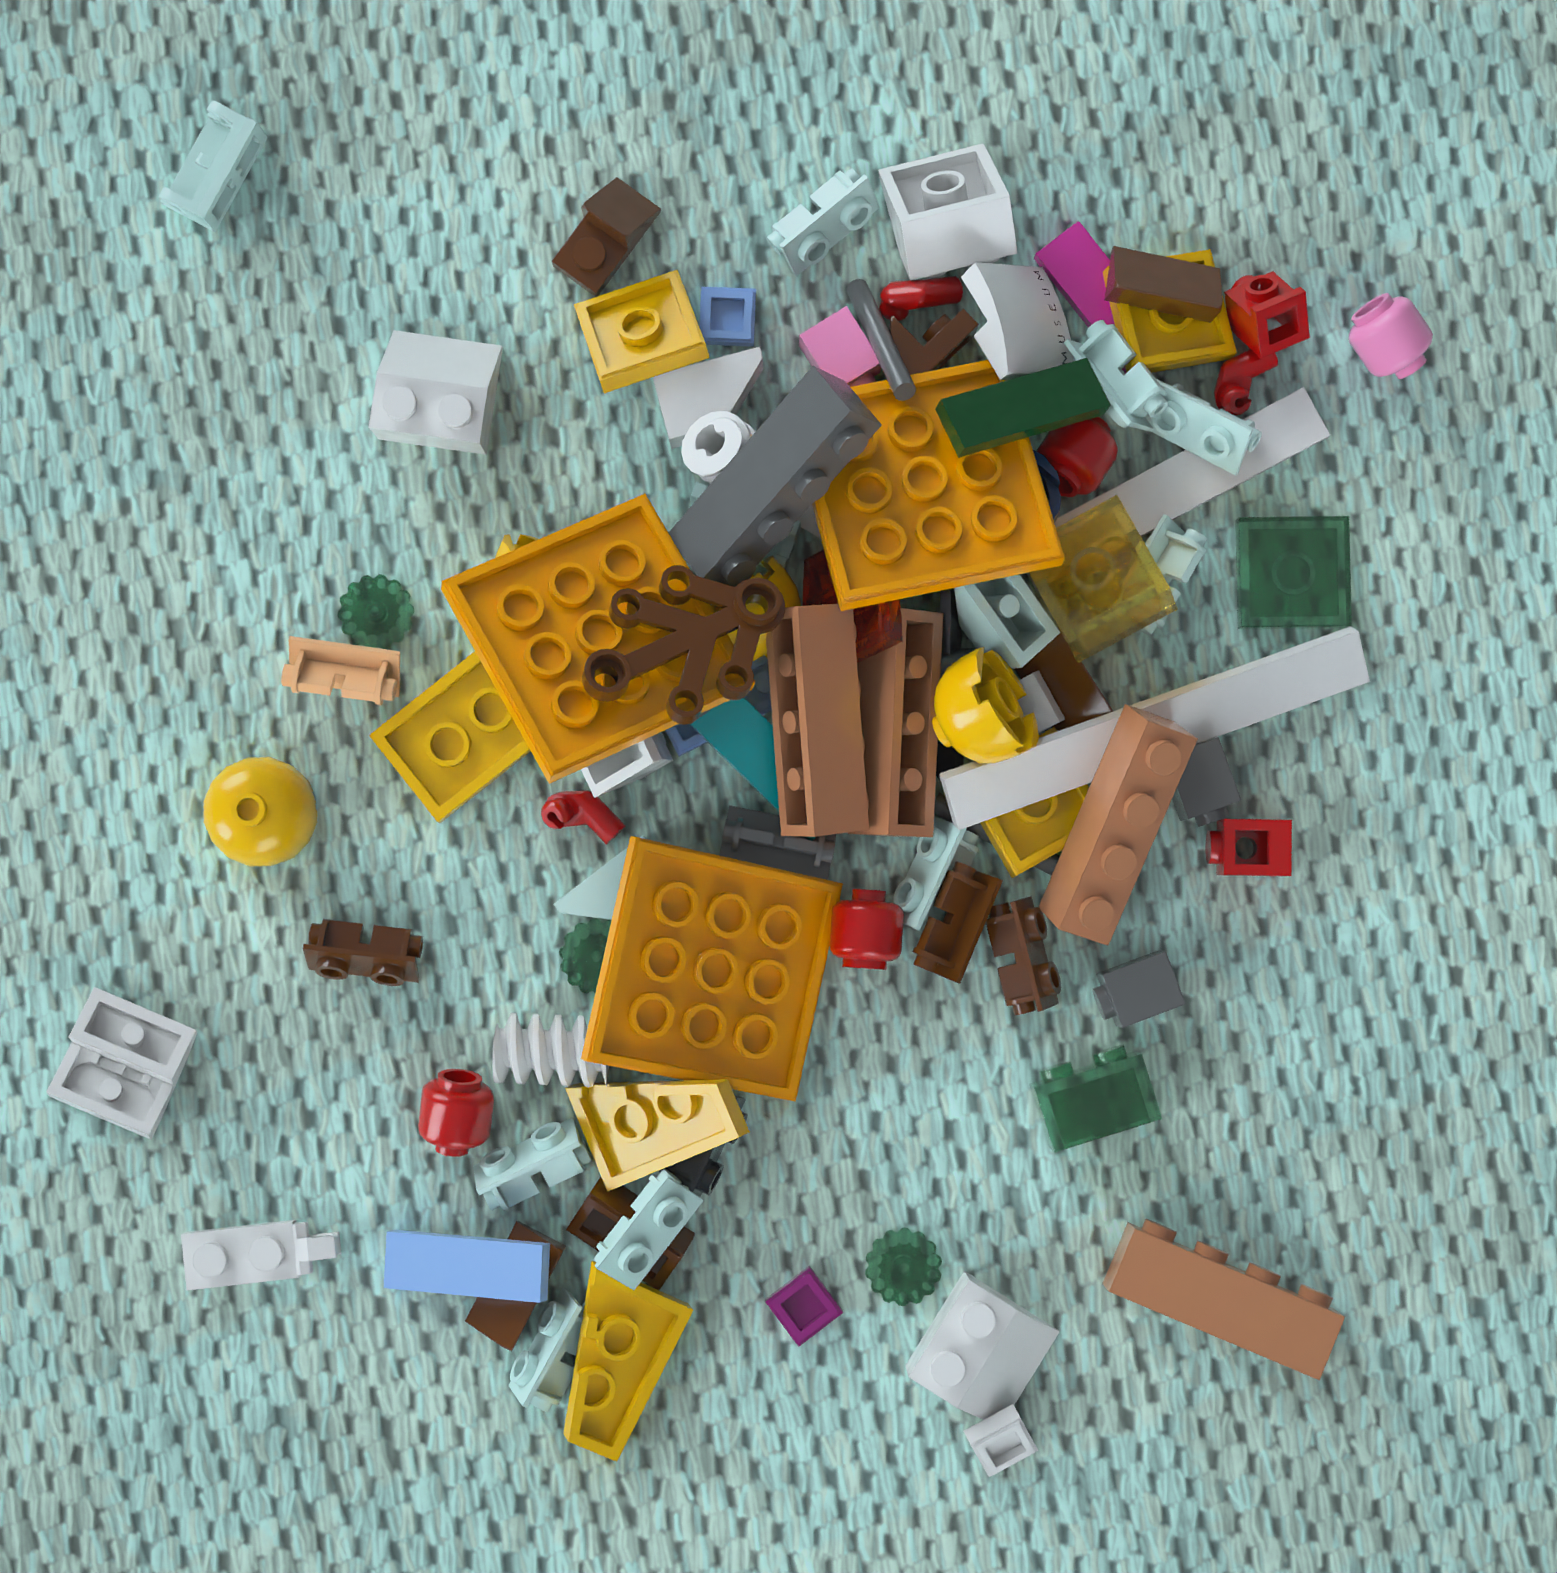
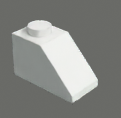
[653,347,763,449]

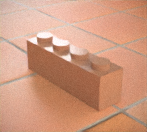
[766,604,869,837]
[848,608,943,837]
[1039,704,1198,946]
[1102,1219,1345,1380]

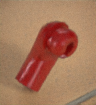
[879,276,963,321]
[1214,349,1278,416]
[541,790,626,845]

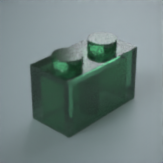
[1029,1045,1162,1153]

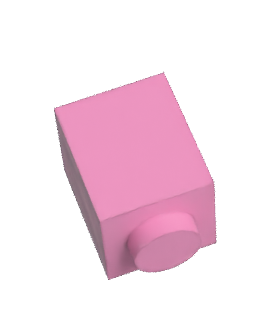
[799,306,881,387]

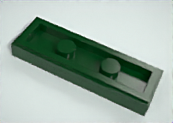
[935,358,1111,458]

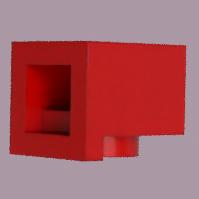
[1224,271,1310,359]
[1205,819,1292,877]

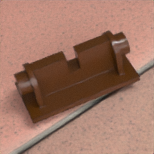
[912,861,1003,984]
[985,896,1061,1016]
[303,919,423,986]

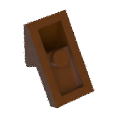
[551,177,661,297]
[889,308,979,375]

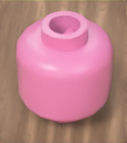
[1348,293,1433,379]

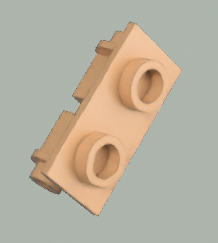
[281,636,400,705]

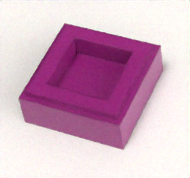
[765,1266,843,1347]

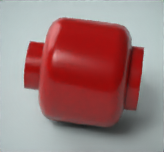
[1037,417,1118,497]
[830,889,904,970]
[418,1069,494,1157]

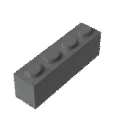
[668,366,882,587]

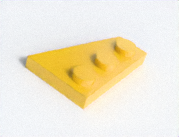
[563,1261,693,1462]

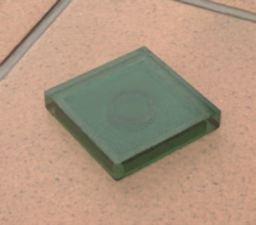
[1235,516,1352,629]

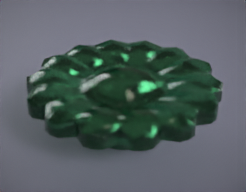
[337,574,415,649]
[559,918,611,994]
[865,1227,942,1306]

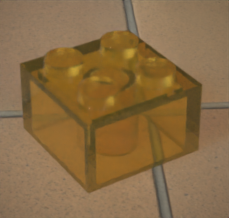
[1028,495,1178,663]

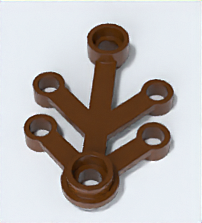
[582,565,785,725]

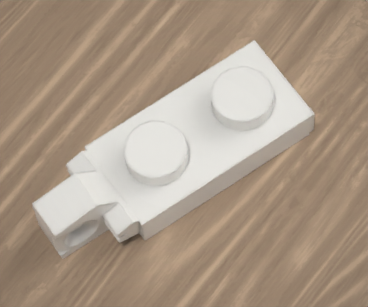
[181,1220,341,1291]

